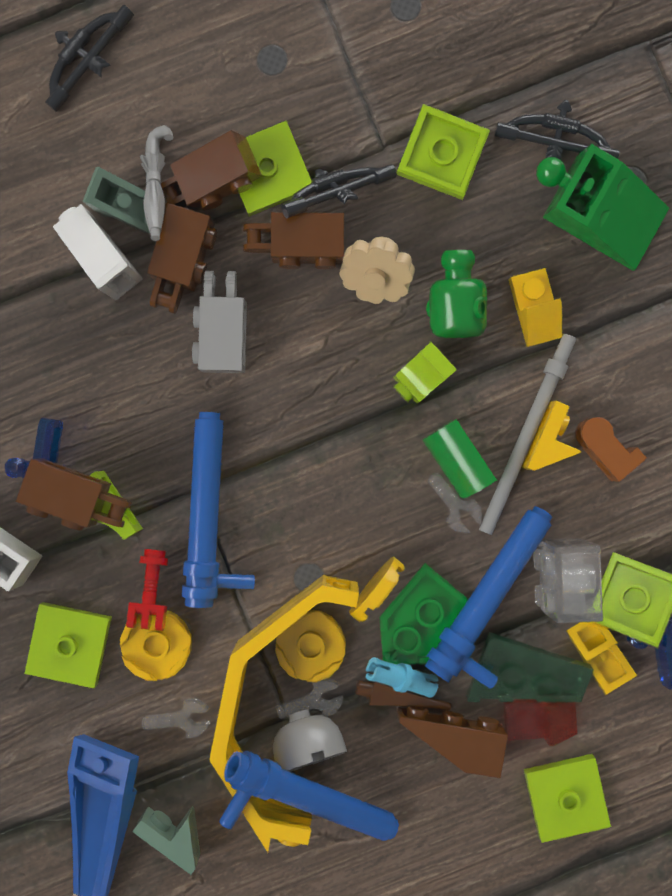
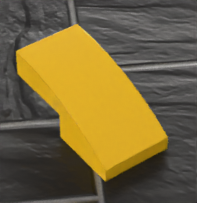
[566,618,637,695]

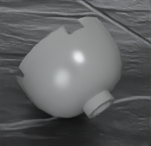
[273,709,347,772]

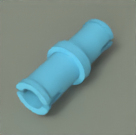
[366,657,438,698]

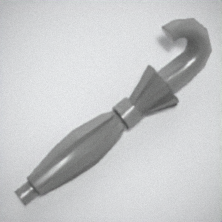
[140,125,173,241]

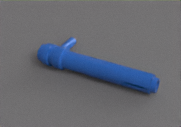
[182,412,255,608]
[425,506,553,689]
[219,751,399,841]

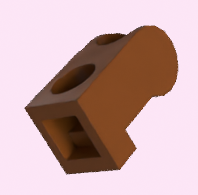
[575,417,647,482]

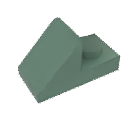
[83,167,150,233]
[132,806,200,875]

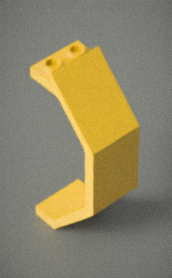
[209,575,359,852]

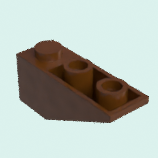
[397,705,508,778]

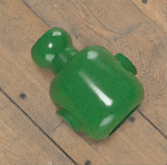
[426,250,487,338]

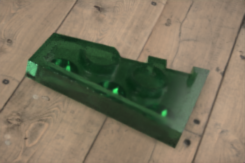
[466,632,594,702]

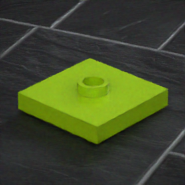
[397,104,490,200]
[240,121,311,217]
[587,552,672,648]
[24,602,112,688]
[524,754,611,843]

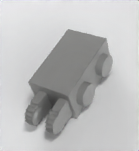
[192,271,247,373]

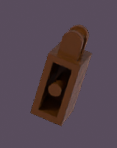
[160,130,262,211]
[147,203,217,314]
[243,212,344,269]
[16,458,132,531]

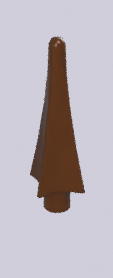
[355,680,451,710]

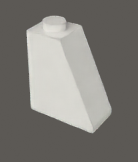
[53,204,143,301]

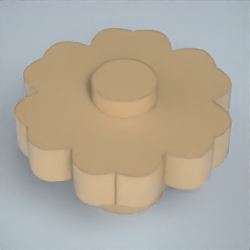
[339,237,415,304]

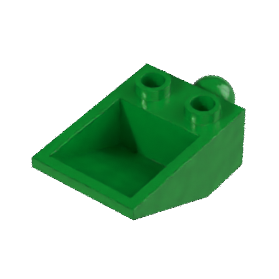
[536,143,669,271]

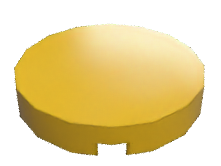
[349,556,405,622]
[120,610,192,681]
[275,610,346,682]

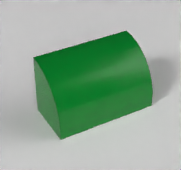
[422,419,497,499]

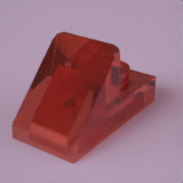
[503,697,577,746]

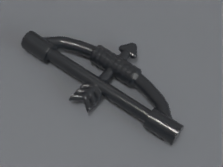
[45,5,134,112]
[494,100,620,160]
[281,164,397,218]

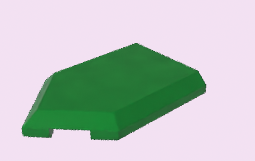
[379,563,468,665]

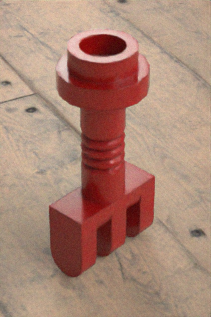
[126,549,168,631]

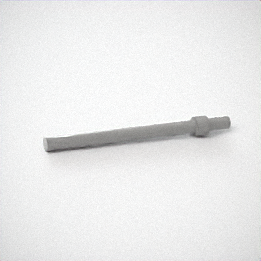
[479,334,576,535]

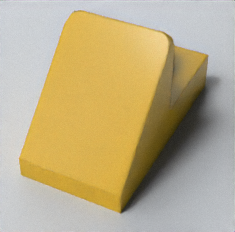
[508,268,562,347]
[522,401,581,471]

